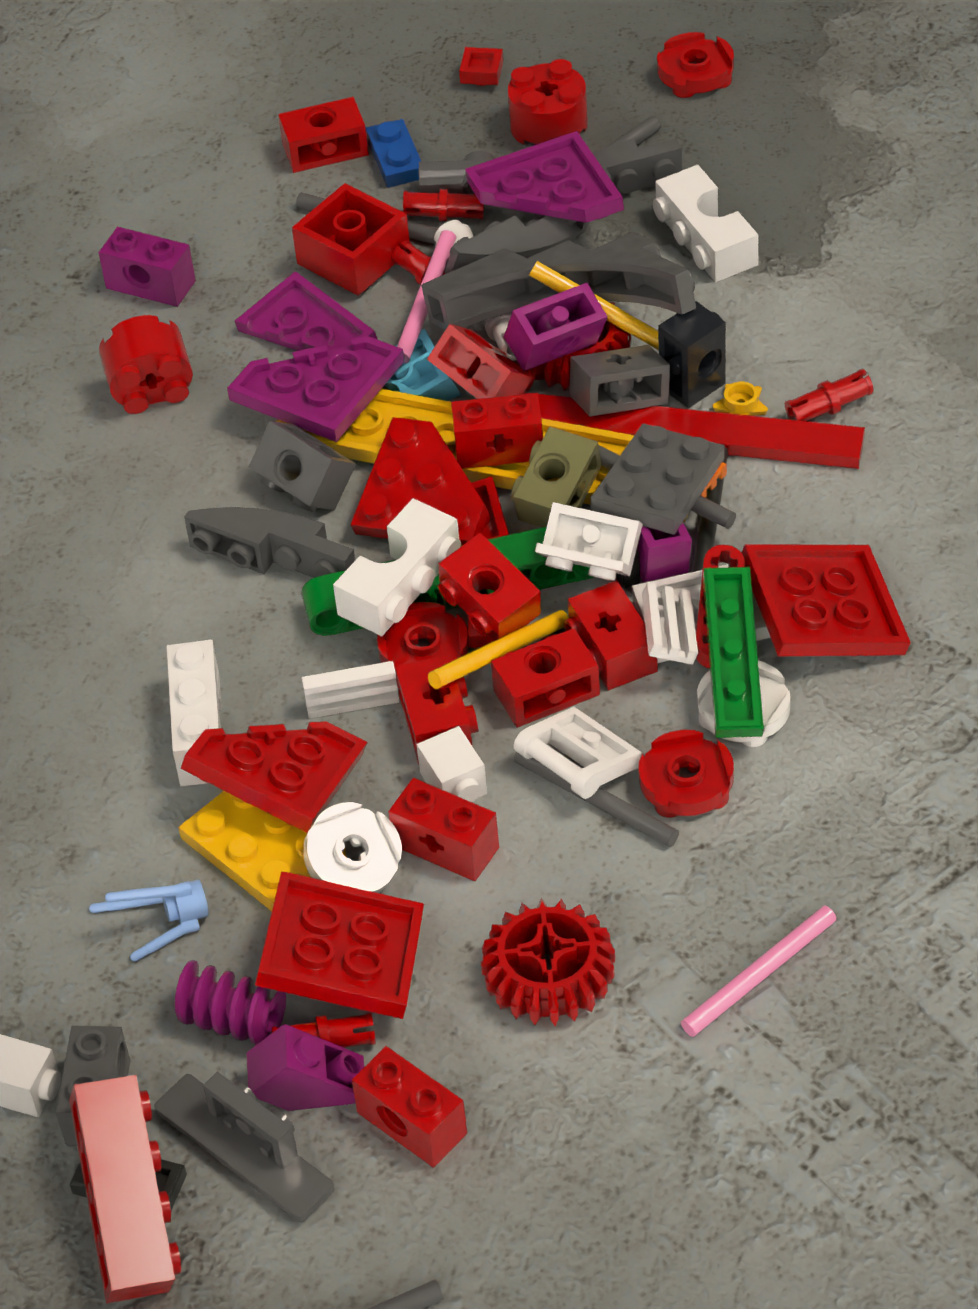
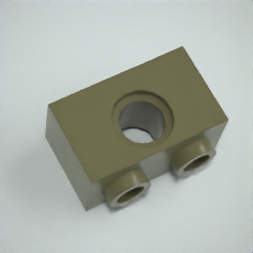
[511,426,602,528]

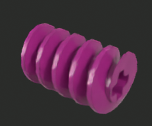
[175,960,287,1046]

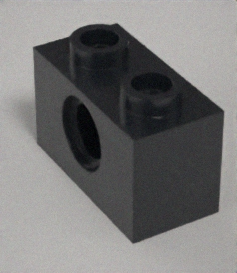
[658,301,726,409]

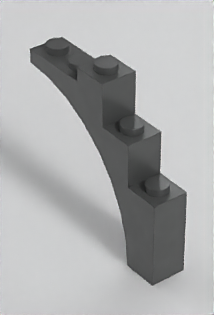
[421,232,696,330]

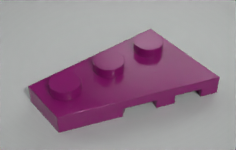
[234,271,378,351]

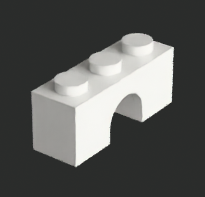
[653,165,758,282]
[333,498,461,636]
[167,640,222,787]

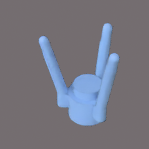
[89,879,209,962]

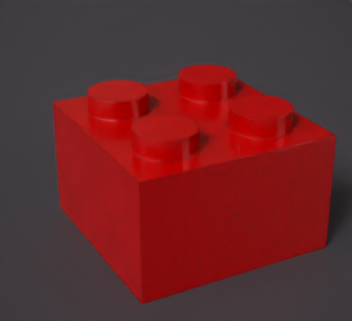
[292,183,410,296]

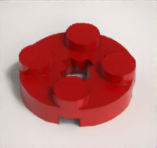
[657,32,734,98]
[377,602,469,682]
[639,730,734,818]

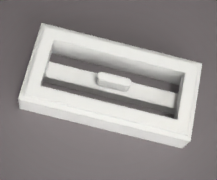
[642,582,698,665]
[302,661,399,719]

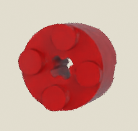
[508,59,588,145]
[99,315,193,414]

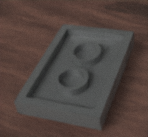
[591,424,725,535]

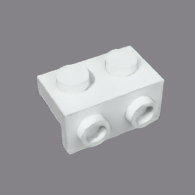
[535,502,643,581]

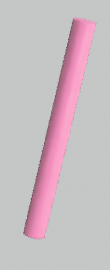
[397,230,456,364]
[681,905,836,1037]

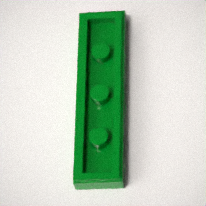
[703,567,764,738]

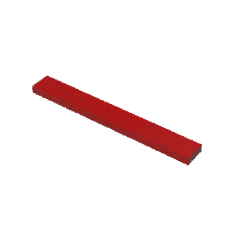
[525,392,865,469]

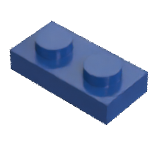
[366,119,422,188]

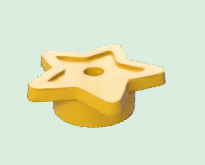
[712,381,768,416]

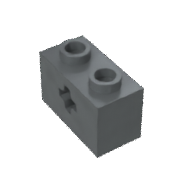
[570,345,670,417]

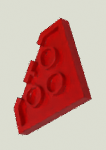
[350,417,489,545]
[180,721,367,833]

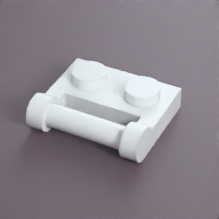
[514,707,642,799]

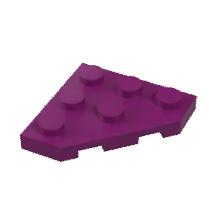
[465,131,624,223]
[227,336,404,442]

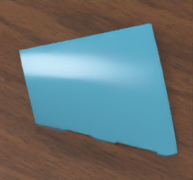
[384,328,461,401]

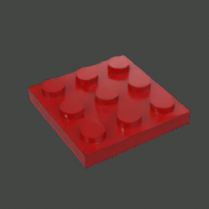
[741,544,911,657]
[255,871,424,1019]

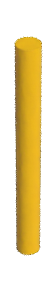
[529,261,659,350]
[428,610,569,689]

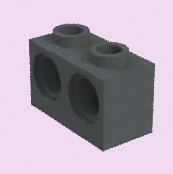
[56,1026,130,1146]

